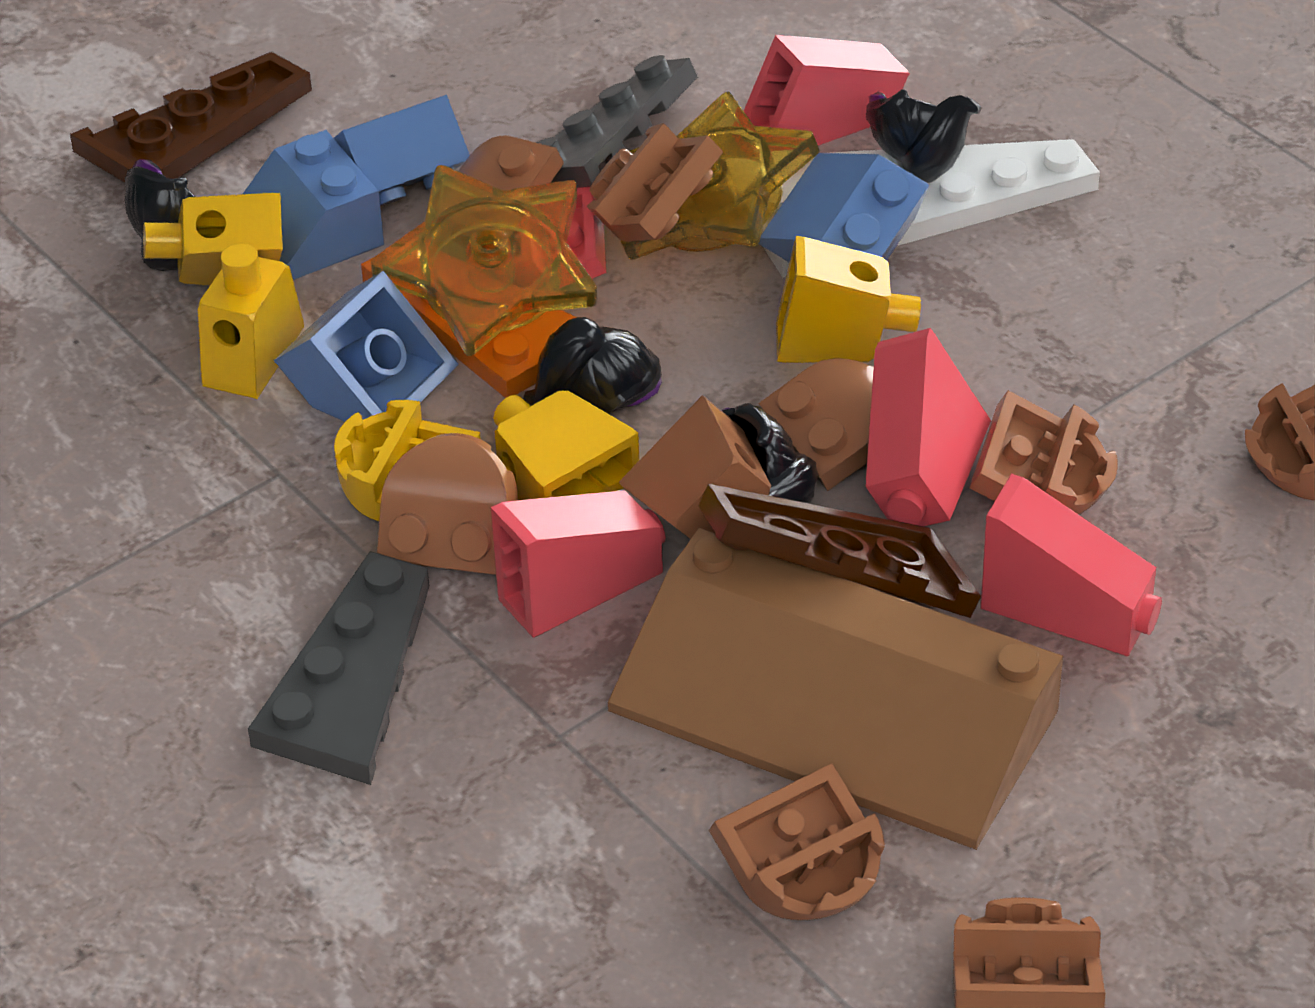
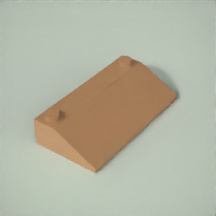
[608,528,1063,850]

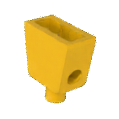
[143,193,283,285]
[776,236,921,363]
[198,243,304,399]
[493,391,639,500]

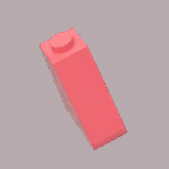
[735,35,910,156]
[865,328,991,527]
[981,474,1162,656]
[491,490,666,638]

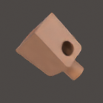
[619,395,771,539]

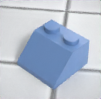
[334,95,470,207]
[243,130,384,280]
[758,153,929,262]
[274,271,459,422]

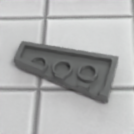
[536,55,698,189]
[248,551,430,785]

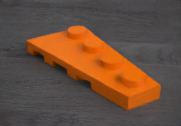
[361,239,577,398]

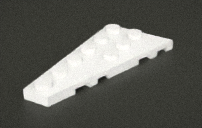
[716,139,1100,278]

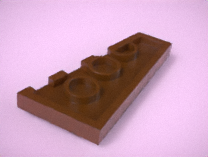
[70,51,312,183]
[698,484,981,618]

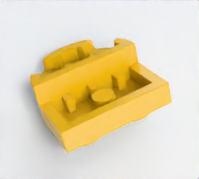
[334,400,481,521]

